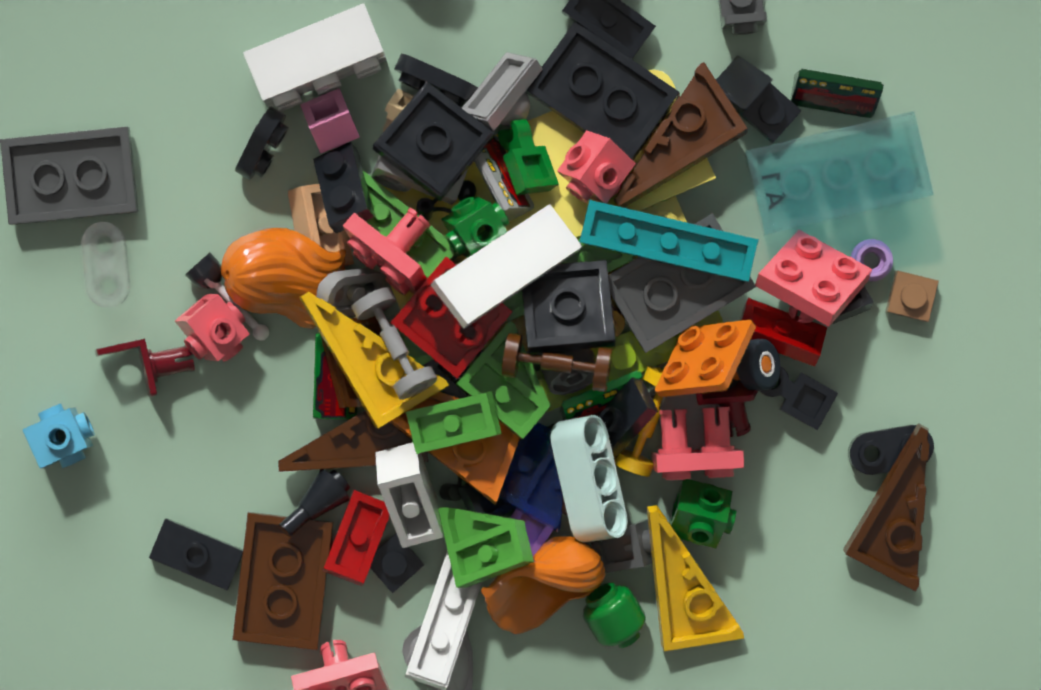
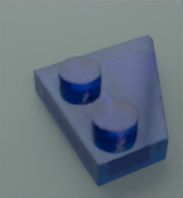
[498,422,563,532]

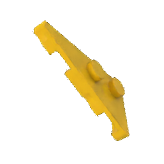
[299,292,449,428]
[647,505,744,651]

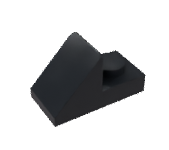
[716,55,802,143]

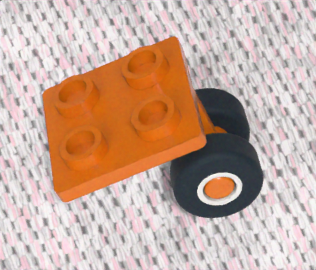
[655,320,781,397]

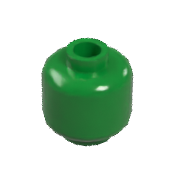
[583,583,646,648]

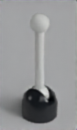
[185,252,269,341]

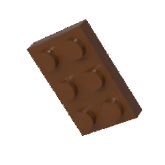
[232,512,334,650]

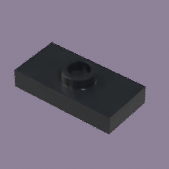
[598,377,658,460]
[149,518,243,590]

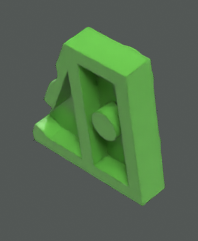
[456,320,551,440]
[438,507,534,588]

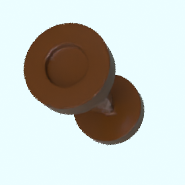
[502,333,613,392]

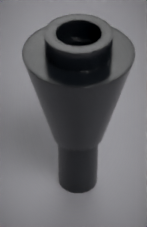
[279,469,350,537]

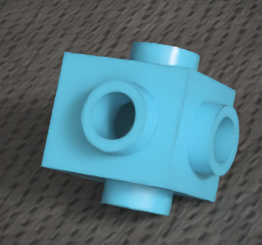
[22,404,95,469]

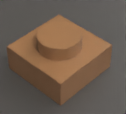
[885,270,939,322]

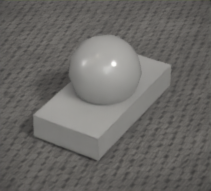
[462,52,543,131]

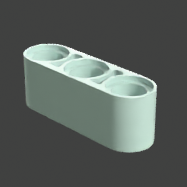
[550,415,628,543]

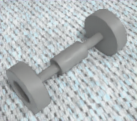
[351,287,438,399]

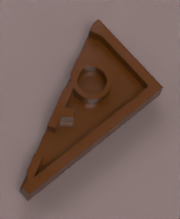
[614,62,748,208]
[278,411,428,472]
[843,423,929,592]

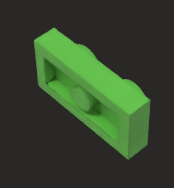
[406,391,502,454]

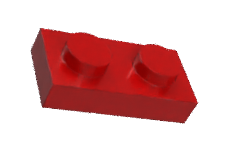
[740,298,827,367]
[322,490,390,586]

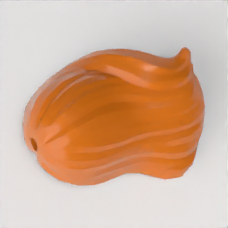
[221,228,346,329]
[481,536,606,634]

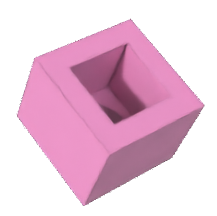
[300,88,360,154]

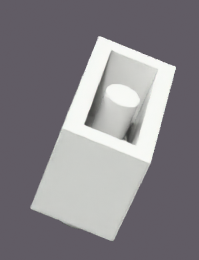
[375,442,443,548]

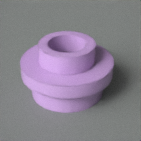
[850,239,893,282]

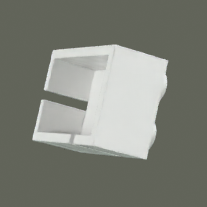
[243,3,387,111]

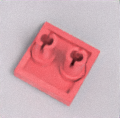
[651,407,744,480]

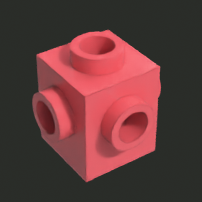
[557,130,636,204]
[175,294,250,362]

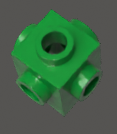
[441,196,510,258]
[670,479,737,549]

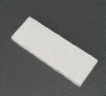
[431,204,583,328]

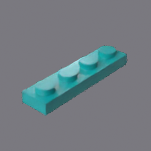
[579,200,759,282]

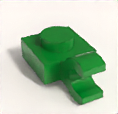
[498,119,559,195]

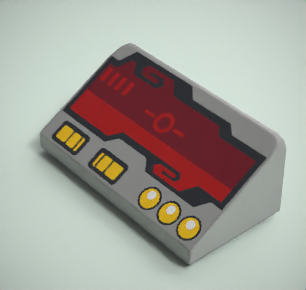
[474,136,534,221]

